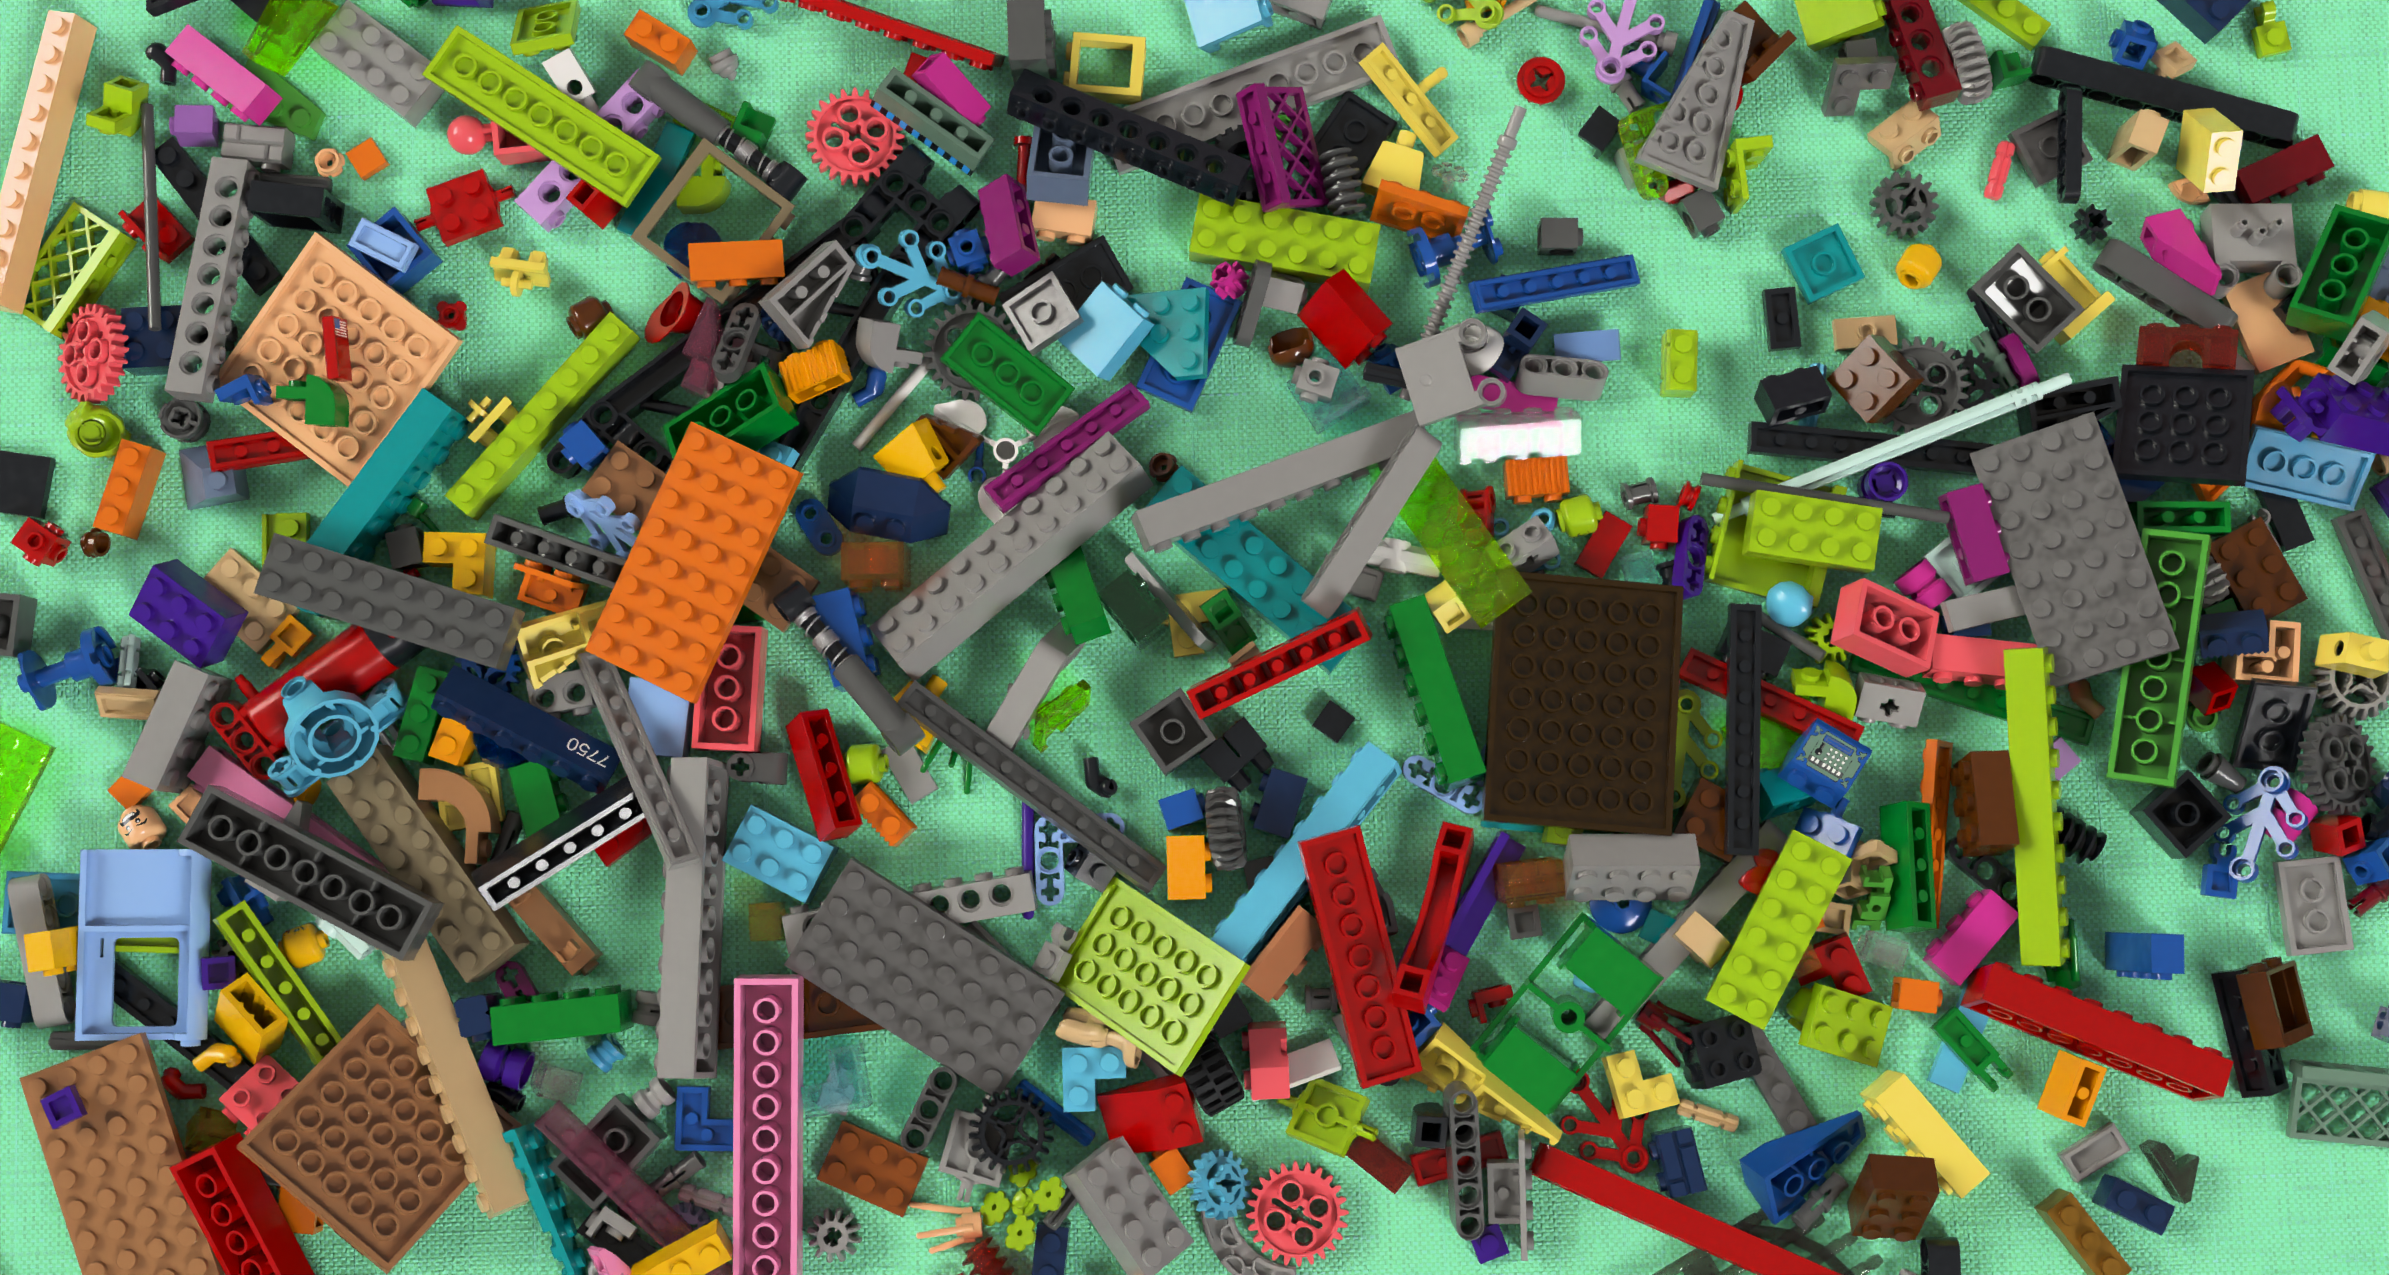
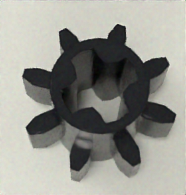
[2069,204,2112,245]

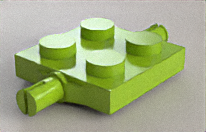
[1277,1078,1378,1158]

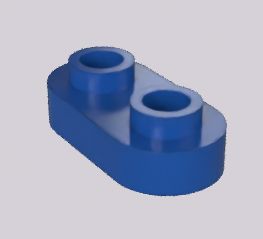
[795,499,844,556]

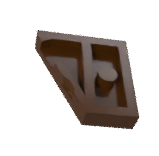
[916,413,985,480]

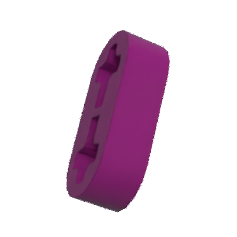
[1997,333,2040,388]
[495,961,539,998]

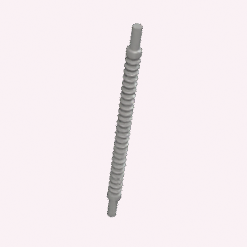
[1399,105,1527,401]

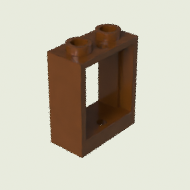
[2236,956,2314,1050]

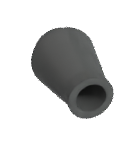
[2196,752,2247,793]

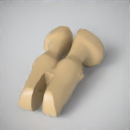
[1055,1007,1142,1069]

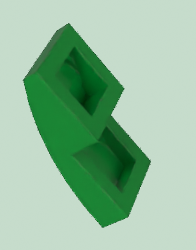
[1199,589,1258,656]

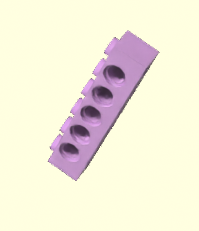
[514,68,666,233]

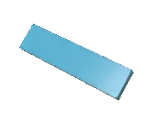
[1927,965,1989,1094]

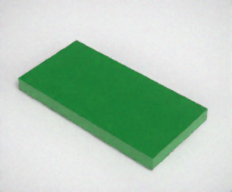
[940,312,1075,437]

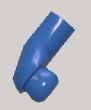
[852,366,887,407]

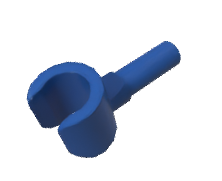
[968,442,987,483]

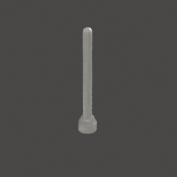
[1534,5,1678,57]

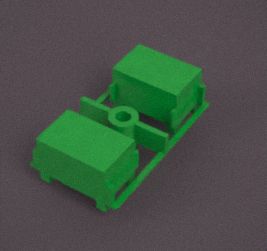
[1470,912,1664,1116]

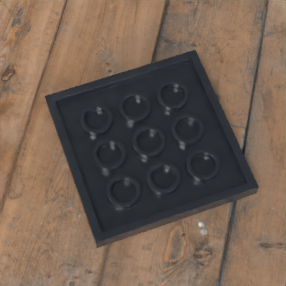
[2112,364,2255,487]

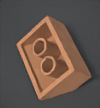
[1242,905,1323,1003]

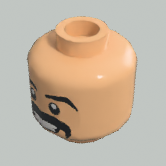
[117,805,167,849]

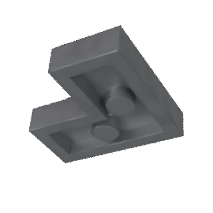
[1821,56,1897,117]

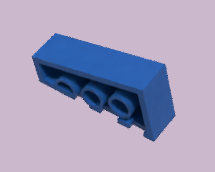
[2105,932,2185,980]

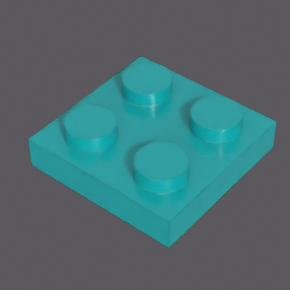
[1781,223,1865,305]

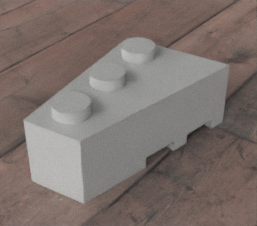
[758,240,856,350]

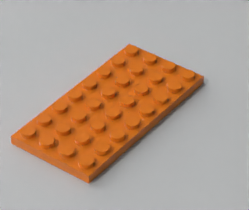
[585,421,804,704]

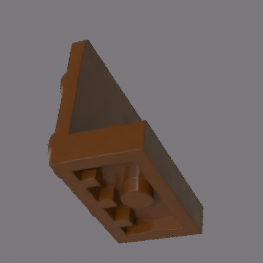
[1703,1,1797,86]

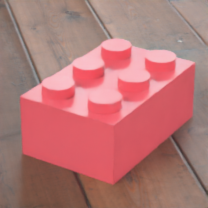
[1830,578,1940,678]

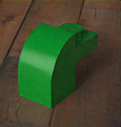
[276,374,349,427]

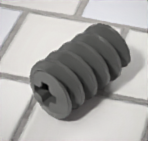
[1318,147,1367,216]

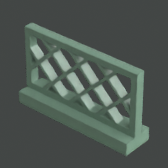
[2285,1059,2389,1148]

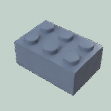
[1026,125,1095,206]

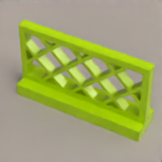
[23,202,138,341]

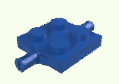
[1794,797,1864,858]

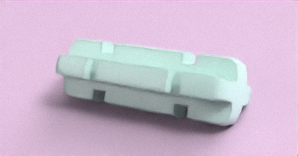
[116,634,141,688]

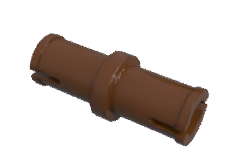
[936,266,1000,306]

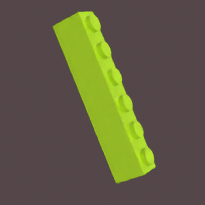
[212,900,342,1066]

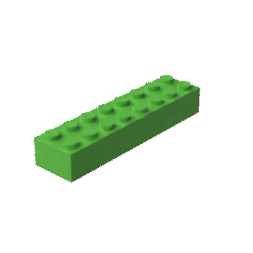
[2106,528,2212,789]

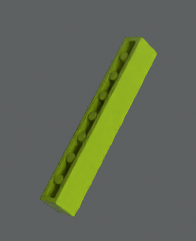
[444,311,641,521]

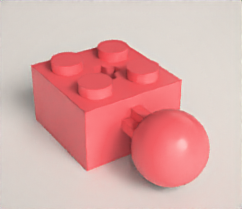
[447,115,552,166]

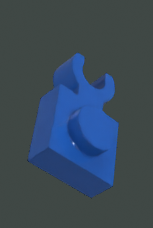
[2200,843,2238,899]

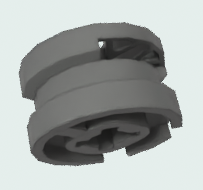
[158,398,211,443]

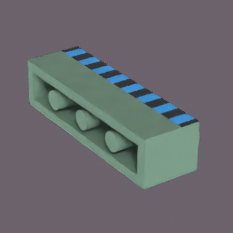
[870,67,995,177]

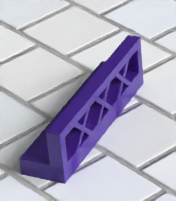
[1445,831,1526,956]

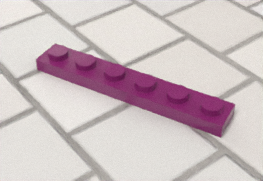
[983,382,1150,514]

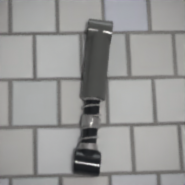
[628,60,808,202]
[771,580,926,756]

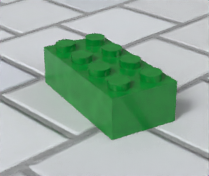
[2285,204,2389,342]
[662,362,800,459]
[490,984,634,1046]

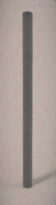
[141,103,162,331]
[1700,472,1950,524]

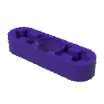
[1672,515,1709,600]

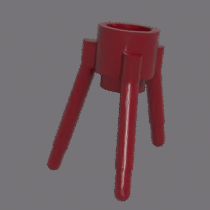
[1635,1000,1703,1068]

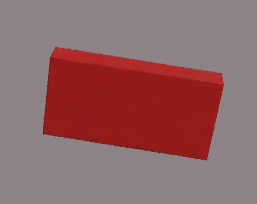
[1574,511,1633,579]

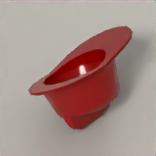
[645,282,707,344]

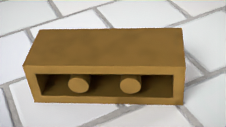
[2034,1188,2132,1275]

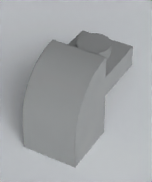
[856,317,923,374]

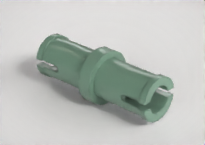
[1970,329,2019,392]

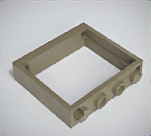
[630,138,795,306]

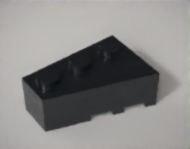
[2016,376,2123,436]

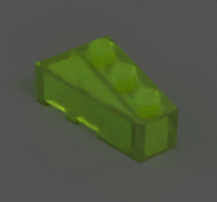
[242,0,339,77]

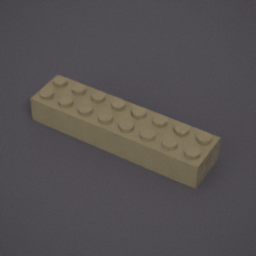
[326,744,530,983]

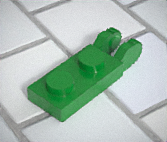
[1930,1006,2014,1093]

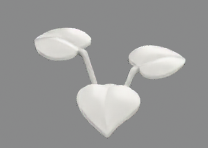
[934,399,1079,524]

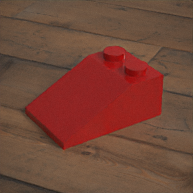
[1097,1074,1205,1153]

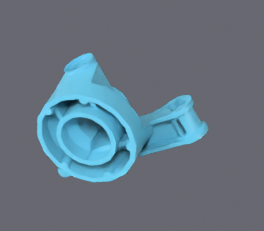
[267,676,409,797]

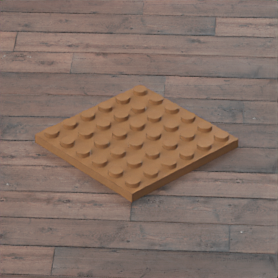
[237,1003,522,1274]

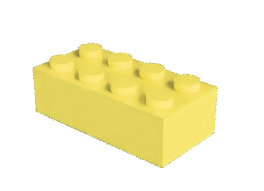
[1860,1070,1991,1199]

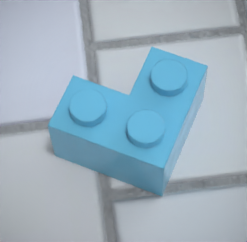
[1062,1045,1127,1112]

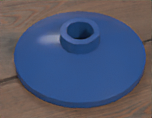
[1589,900,1652,934]

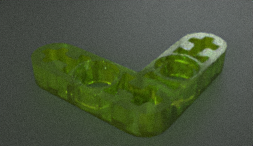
[1618,101,1670,201]

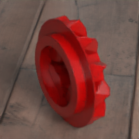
[1516,57,1565,106]

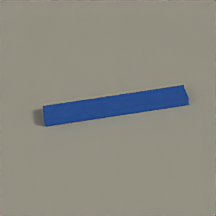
[1468,254,1641,314]

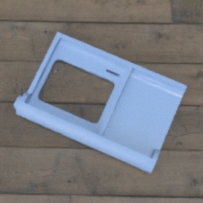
[75,849,212,1047]

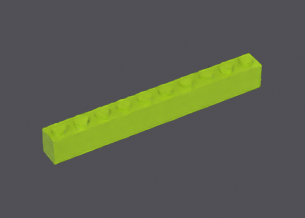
[2003,647,2070,966]

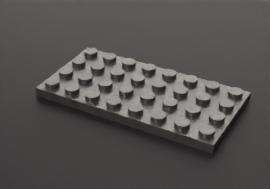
[1970,411,2180,688]
[784,857,1066,1096]

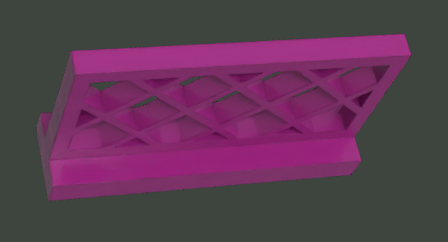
[1236,83,1329,212]

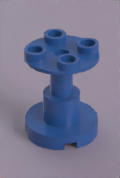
[1407,206,1504,289]
[17,626,121,711]

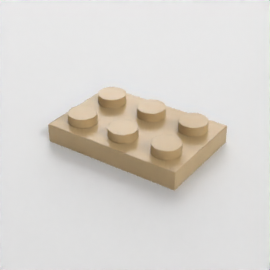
[203,548,301,655]

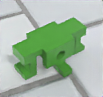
[1850,865,1894,931]

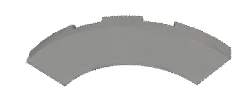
[1201,1211,1296,1275]

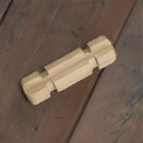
[1676,1098,1739,1132]

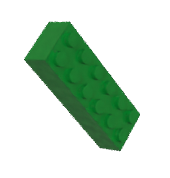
[1383,594,1487,792]

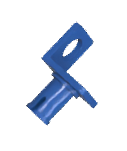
[1627,49,1673,109]

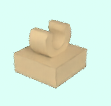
[2151,41,2198,79]

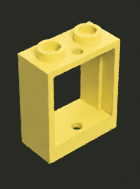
[1063,32,1146,105]

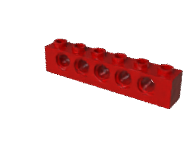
[1186,607,1373,720]

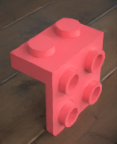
[218,1055,299,1136]

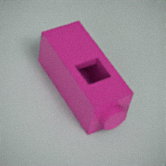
[912,52,991,127]

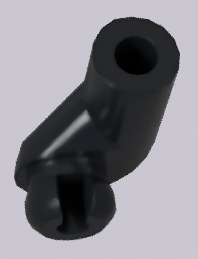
[145,42,177,86]

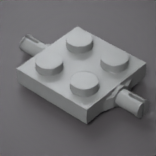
[938,1094,1017,1203]

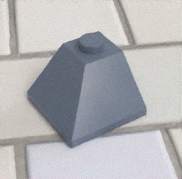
[179,445,250,510]

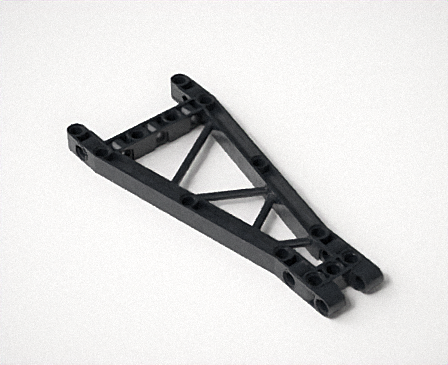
[547,144,980,479]

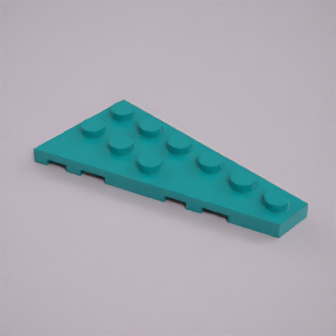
[502,1121,587,1275]

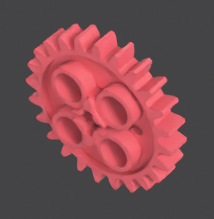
[805,88,905,187]
[58,304,129,404]
[1246,1160,1349,1267]

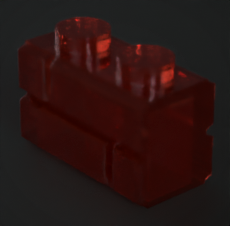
[1346,1135,1414,1194]

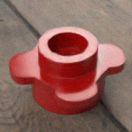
[436,301,467,331]

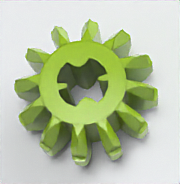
[1803,613,1850,664]

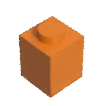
[1890,976,1943,1014]
[1149,1148,1194,1196]

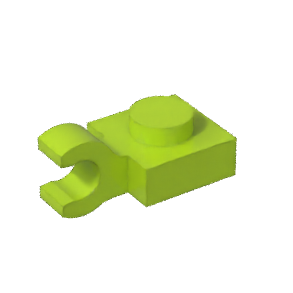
[2250,0,2292,59]

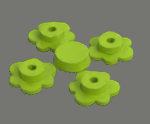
[979,1152,1065,1252]

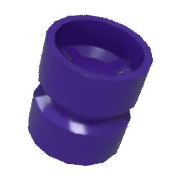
[1857,462,1908,503]
[478,1039,535,1091]

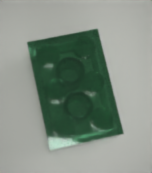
[1098,569,1169,652]

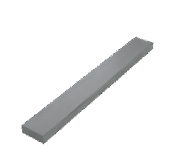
[577,652,701,871]

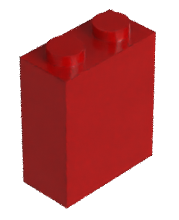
[1297,269,1393,370]

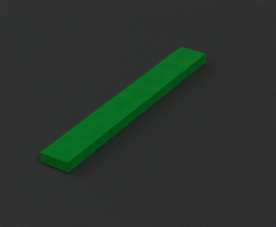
[1847,654,2096,746]

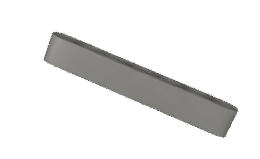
[1301,424,1442,619]

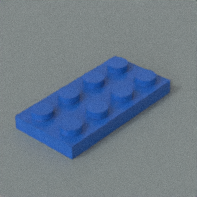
[1136,277,1242,413]

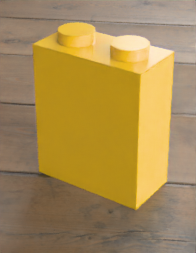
[214,972,289,1065]

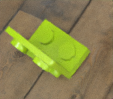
[1721,135,1773,214]

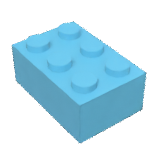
[721,804,839,903]

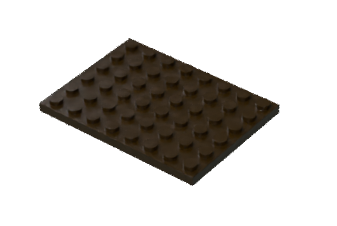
[1481,570,1684,836]

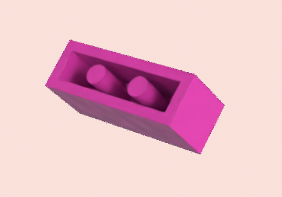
[1922,889,2018,986]

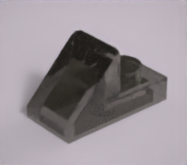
[2139,1139,2199,1204]

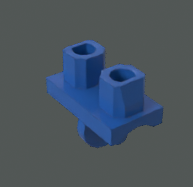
[216,875,274,926]

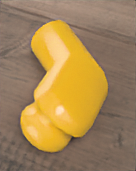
[192,1043,242,1072]

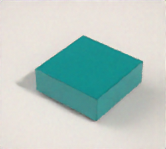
[1638,908,1677,944]

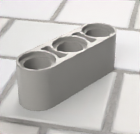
[1514,354,1609,401]

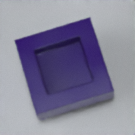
[201,955,237,990]
[40,1085,88,1130]
[1471,1224,1510,1264]

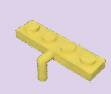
[1359,42,1459,158]

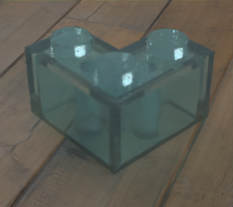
[801,1042,873,1119]

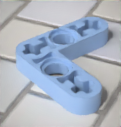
[1402,743,1486,814]
[1034,813,1125,906]

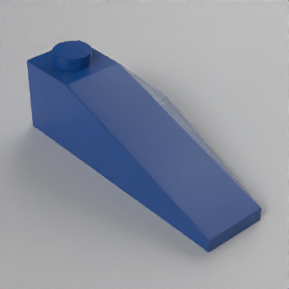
[1739,1110,1866,1225]

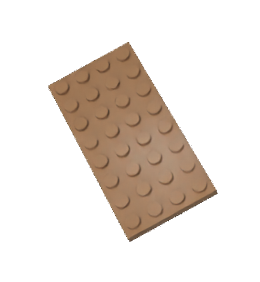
[19,1032,225,1275]

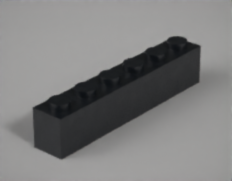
[471,776,645,912]

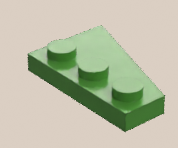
[228,53,326,142]

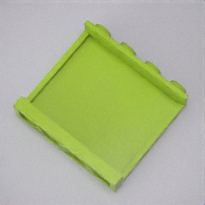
[1703,459,1848,609]

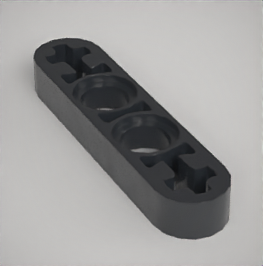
[2057,86,2083,204]
[1945,837,2018,912]

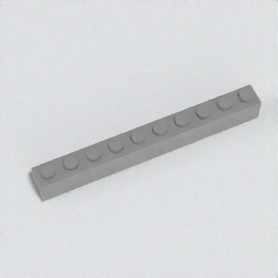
[1131,410,1426,554]

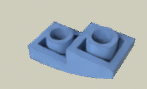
[1553,329,1621,362]

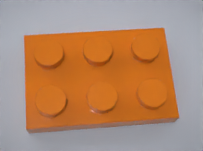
[1370,179,1470,239]

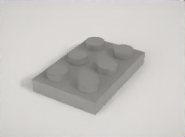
[2273,856,2354,956]

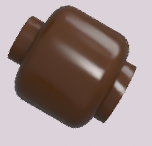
[566,296,614,340]

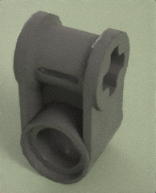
[726,752,788,785]

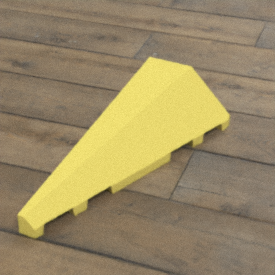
[515,599,608,690]
[1401,1022,1563,1146]

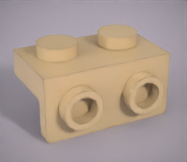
[1867,100,1941,171]

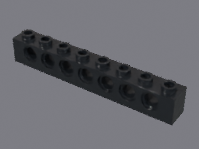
[1007,69,1251,206]

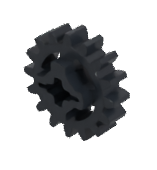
[1931,349,2000,413]

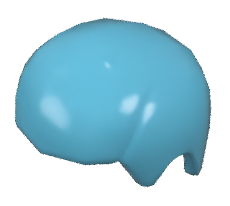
[1766,581,1814,627]

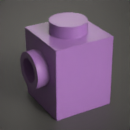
[169,105,219,147]

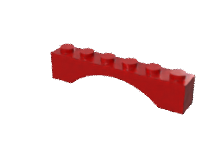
[1392,821,1474,1014]

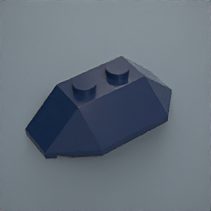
[827,466,951,543]

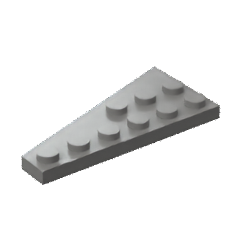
[1633,10,1755,193]

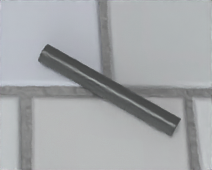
[1746,603,1826,662]

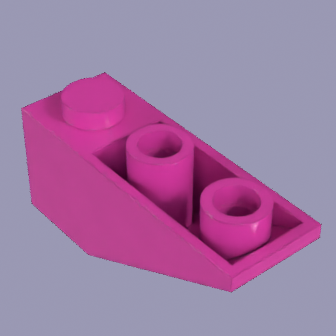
[2140,208,2222,296]

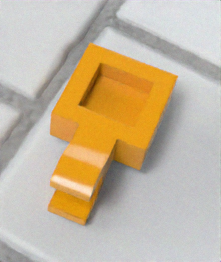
[260,614,317,670]

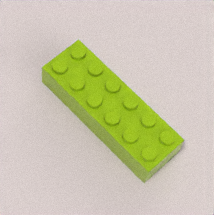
[1189,193,1381,293]
[1705,829,1853,1030]

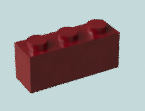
[2234,134,2334,204]

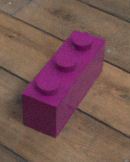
[978,174,1041,277]
[1938,483,2010,586]

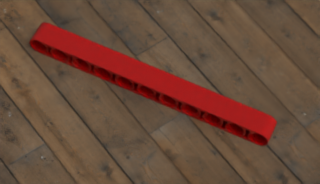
[1529,1142,1842,1275]

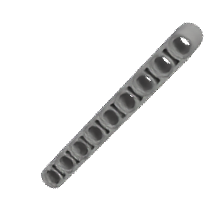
[1584,819,1788,1039]

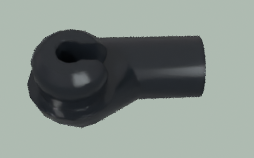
[1083,757,1118,798]

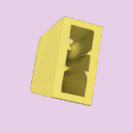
[1360,130,1424,196]
[2315,632,2389,679]

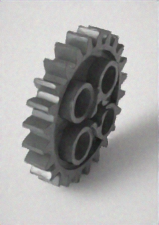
[923,302,1020,402]
[1882,336,1972,433]
[2297,713,2377,816]

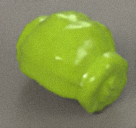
[65,401,132,458]

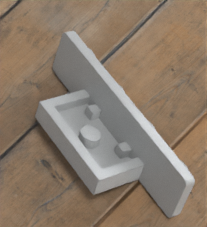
[1487,1129,1534,1261]

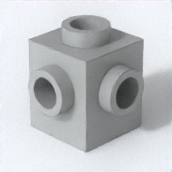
[1291,357,1340,404]

